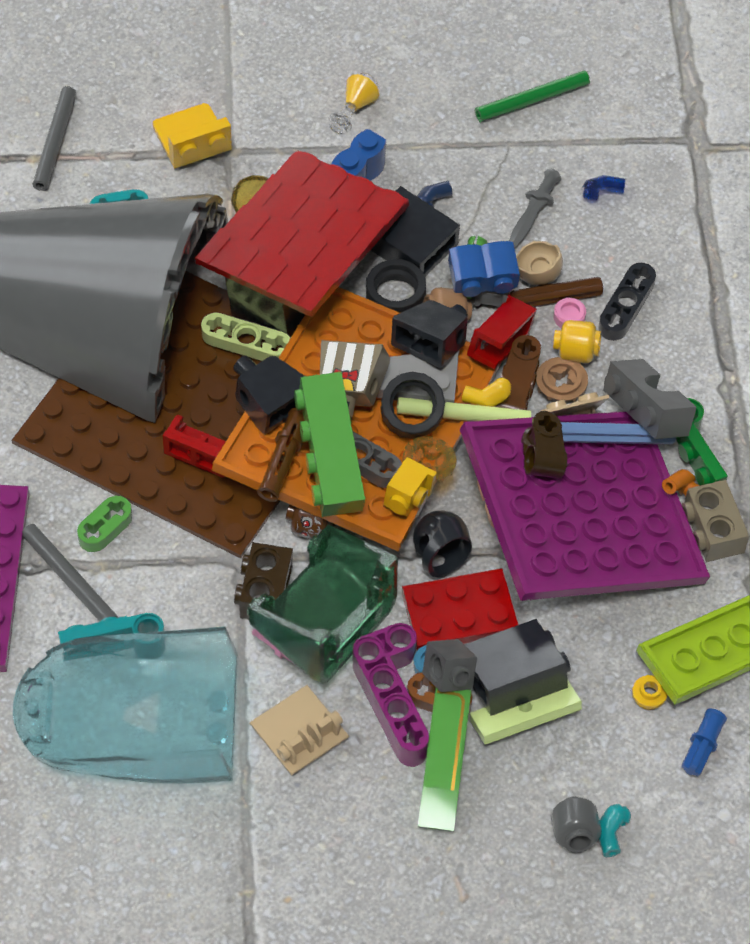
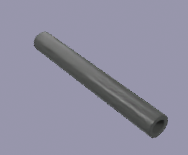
[32,86,77,191]
[23,524,119,622]

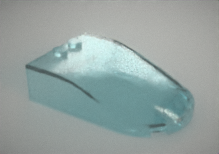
[13,626,238,784]

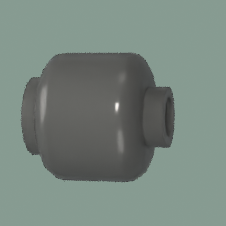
[551,796,602,852]

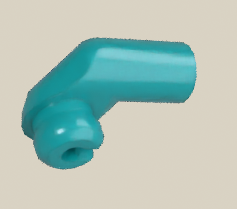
[599,804,631,857]

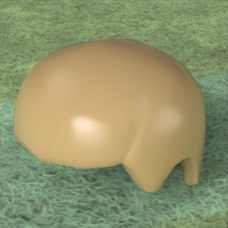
[516,241,563,285]

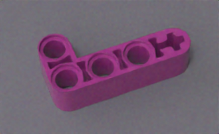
[352,623,429,767]

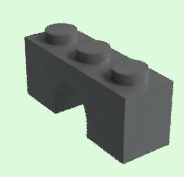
[603,359,696,439]

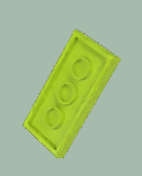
[636,595,750,705]

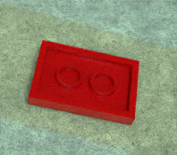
[402,568,518,651]

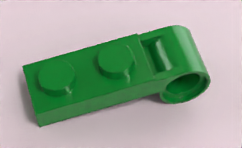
[676,398,728,486]

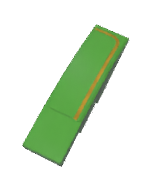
[418,688,471,832]

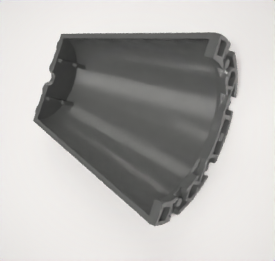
[0,194,228,422]

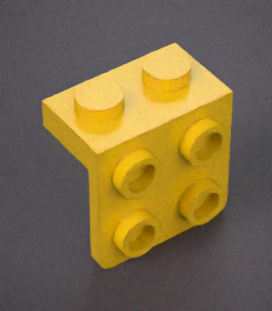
[153,103,232,169]

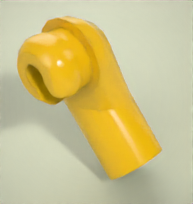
[462,378,511,407]

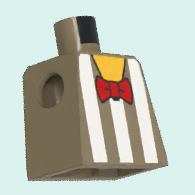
[320,340,390,420]

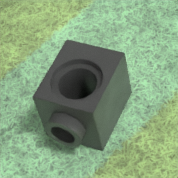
[422,639,477,692]

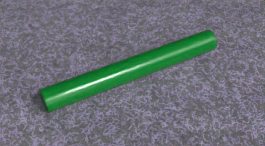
[475,70,590,122]

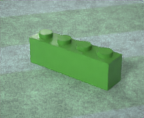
[294,372,365,517]

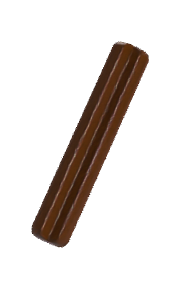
[510,277,603,306]

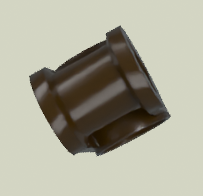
[521,411,567,478]

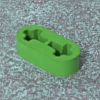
[77,496,132,552]

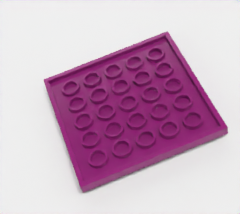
[460,412,710,601]

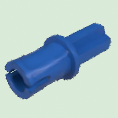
[682,708,727,776]

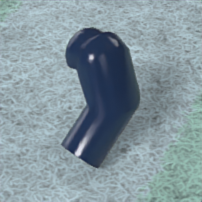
[417,181,452,207]

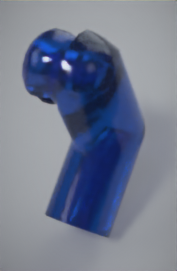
[582,175,626,200]

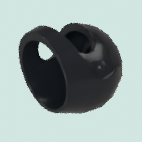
[413,510,472,578]

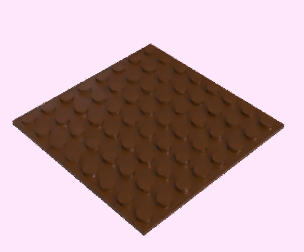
[12,271,299,559]

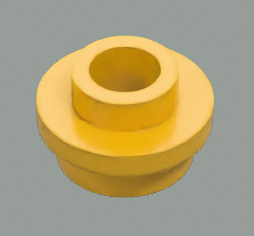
[632,675,667,710]

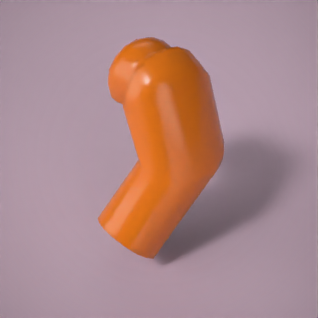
[662,469,700,497]

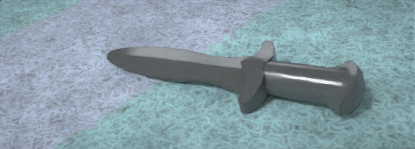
[509,169,561,248]

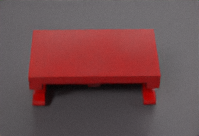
[162,414,226,478]

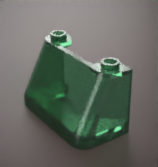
[247,524,398,684]

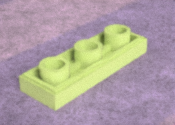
[470,681,582,745]

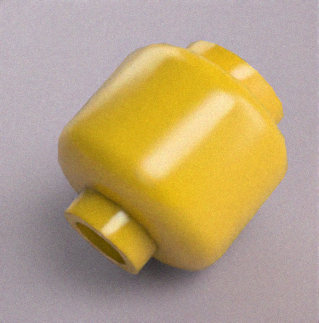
[553,320,601,363]

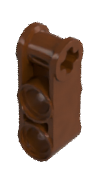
[495,335,541,410]

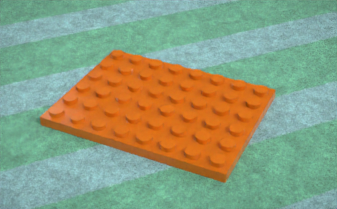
[212,287,501,552]

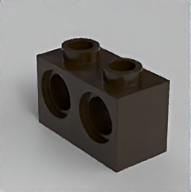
[234,542,293,625]

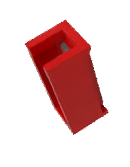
[467,295,537,370]

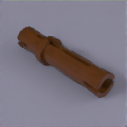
[257,408,304,501]

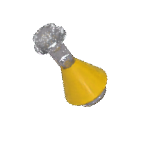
[329,72,379,134]

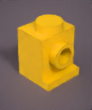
[383,457,437,517]

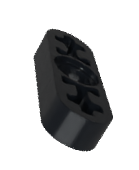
[598,262,656,341]

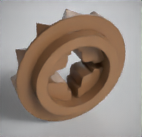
[536,357,588,402]

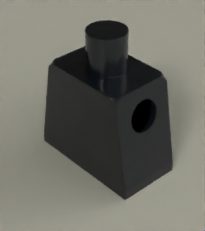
[391,300,468,368]
[233,356,305,435]

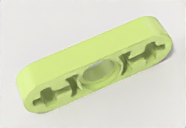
[201,313,290,361]

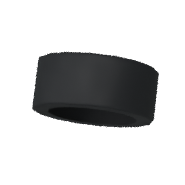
[366,259,426,313]
[380,371,445,439]

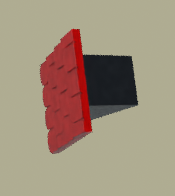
[195,151,409,338]

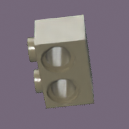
[682,480,749,562]

